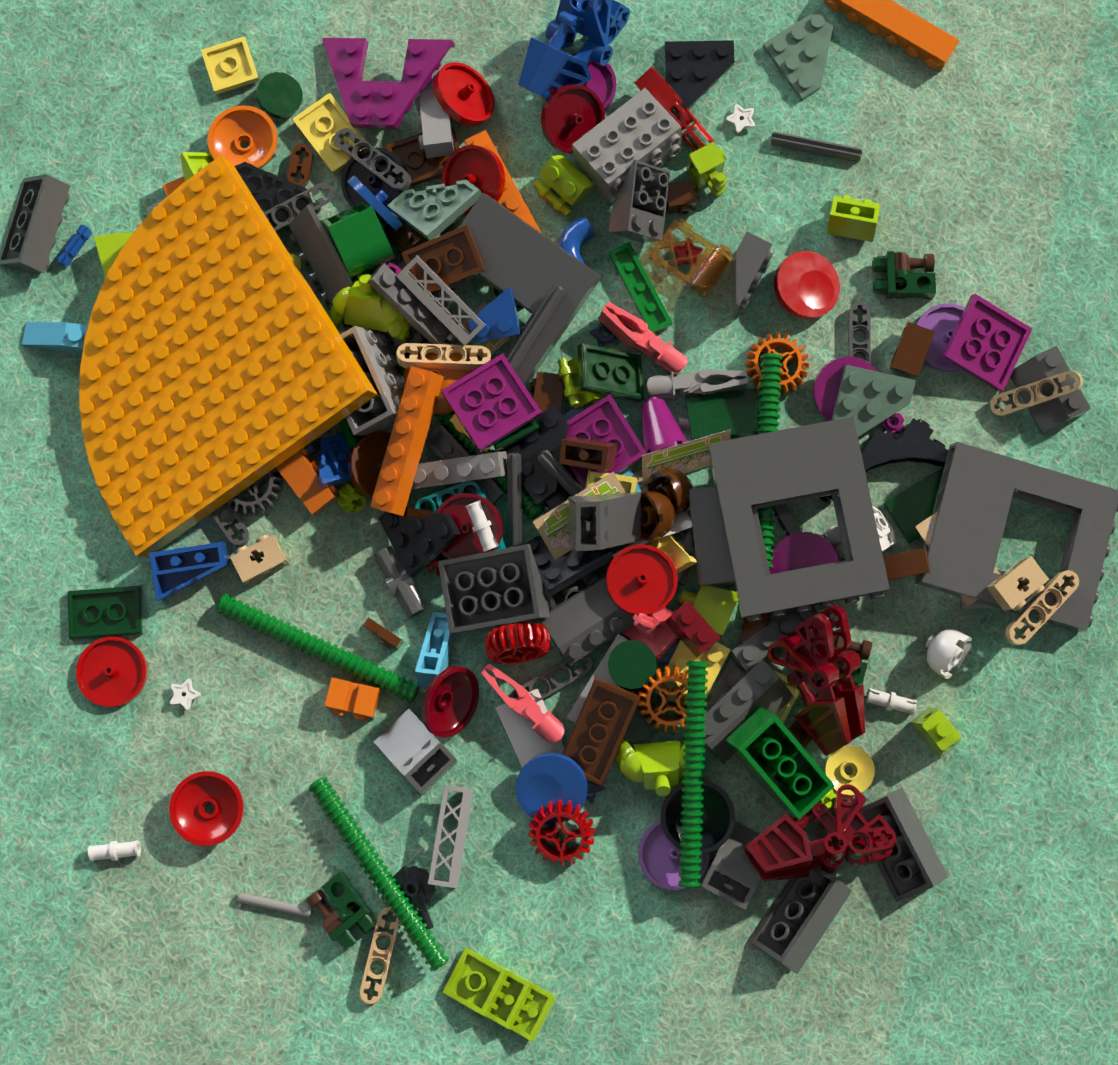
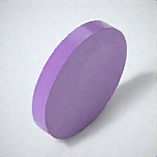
[916,303,965,372]
[638,820,710,890]

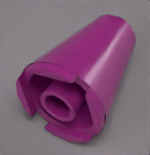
[642,397,688,454]

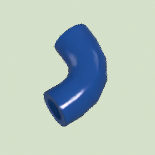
[557,216,595,265]

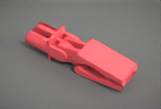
[598,302,688,376]
[481,664,564,743]

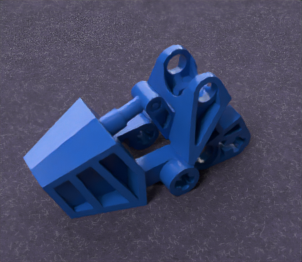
[518,0,630,99]

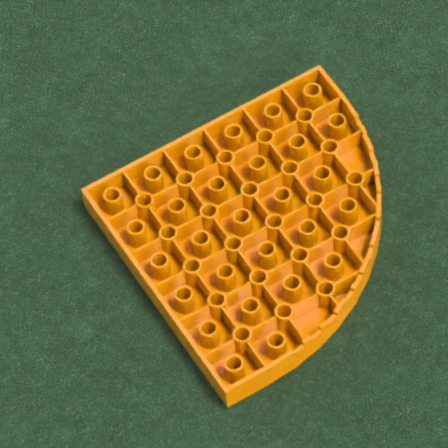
[79,155,378,558]

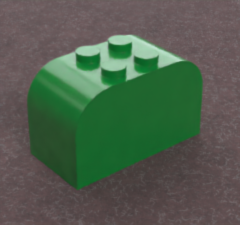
[323,202,395,280]
[724,707,835,820]

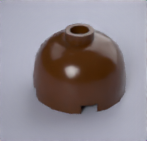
[647,468,693,516]
[641,491,675,540]

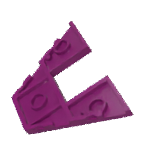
[323,38,455,129]

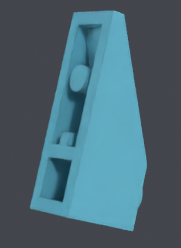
[22,322,88,354]
[415,612,454,689]

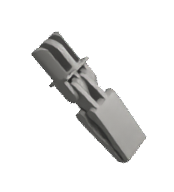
[646,369,748,400]

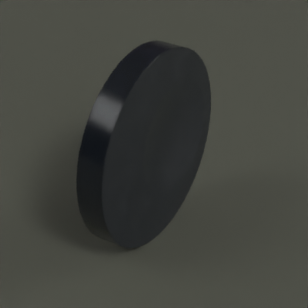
[341,147,408,216]

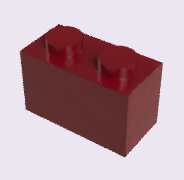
[666,601,721,659]

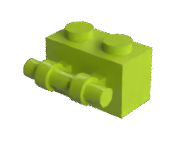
[686,142,727,197]
[533,154,596,217]
[827,195,880,242]
[557,356,606,409]

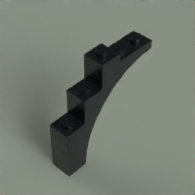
[818,418,948,505]

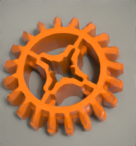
[745,332,810,396]
[638,666,688,732]

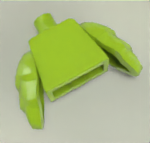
[330,274,410,342]
[615,739,686,796]

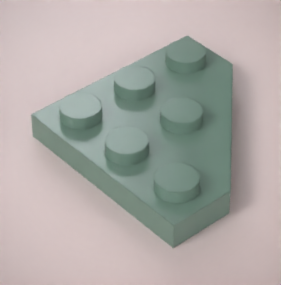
[762,8,833,101]
[387,180,482,241]
[831,365,916,437]

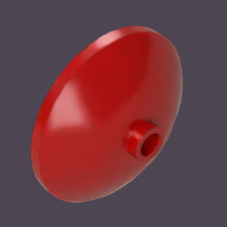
[169,771,244,846]

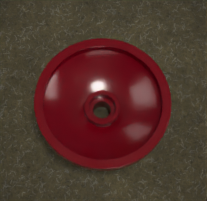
[422,666,479,738]

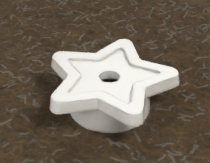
[726,104,755,133]
[170,679,201,710]

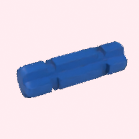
[56,225,92,267]

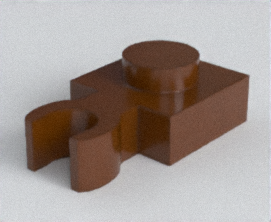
[363,617,403,650]

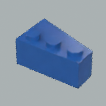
[149,542,229,601]

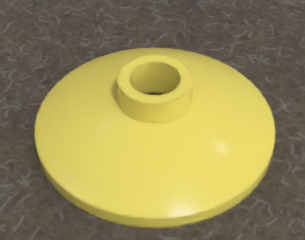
[825,746,875,795]

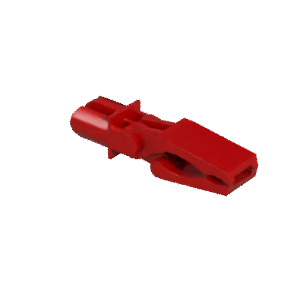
[634,66,715,152]

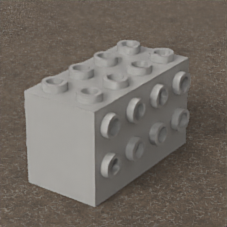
[572,88,682,204]
[340,326,406,436]

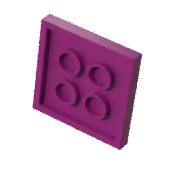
[942,294,1032,392]
[441,353,542,452]
[566,394,647,489]

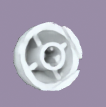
[925,629,972,679]

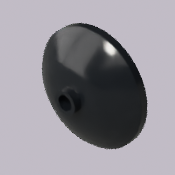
[660,779,735,854]

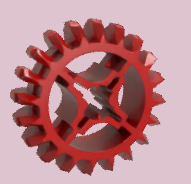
[484,622,551,665]
[528,799,595,867]

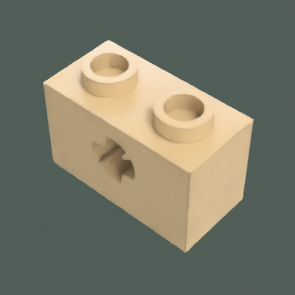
[230,535,289,586]
[986,556,1049,611]

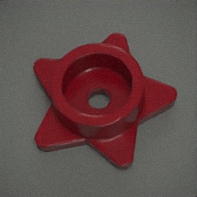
[673,238,703,267]

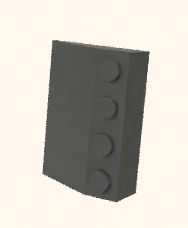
[438,544,550,634]

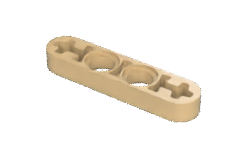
[396,343,491,370]
[990,371,1083,416]
[1005,570,1079,645]
[360,907,400,1004]

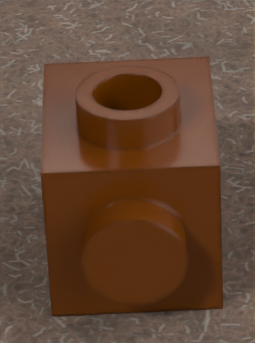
[666,180,700,215]

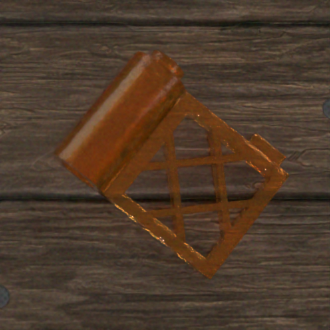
[648,219,733,297]

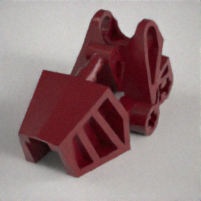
[768,605,865,756]
[744,784,896,882]

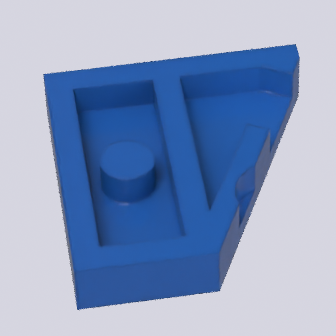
[469,288,521,345]
[318,434,351,488]

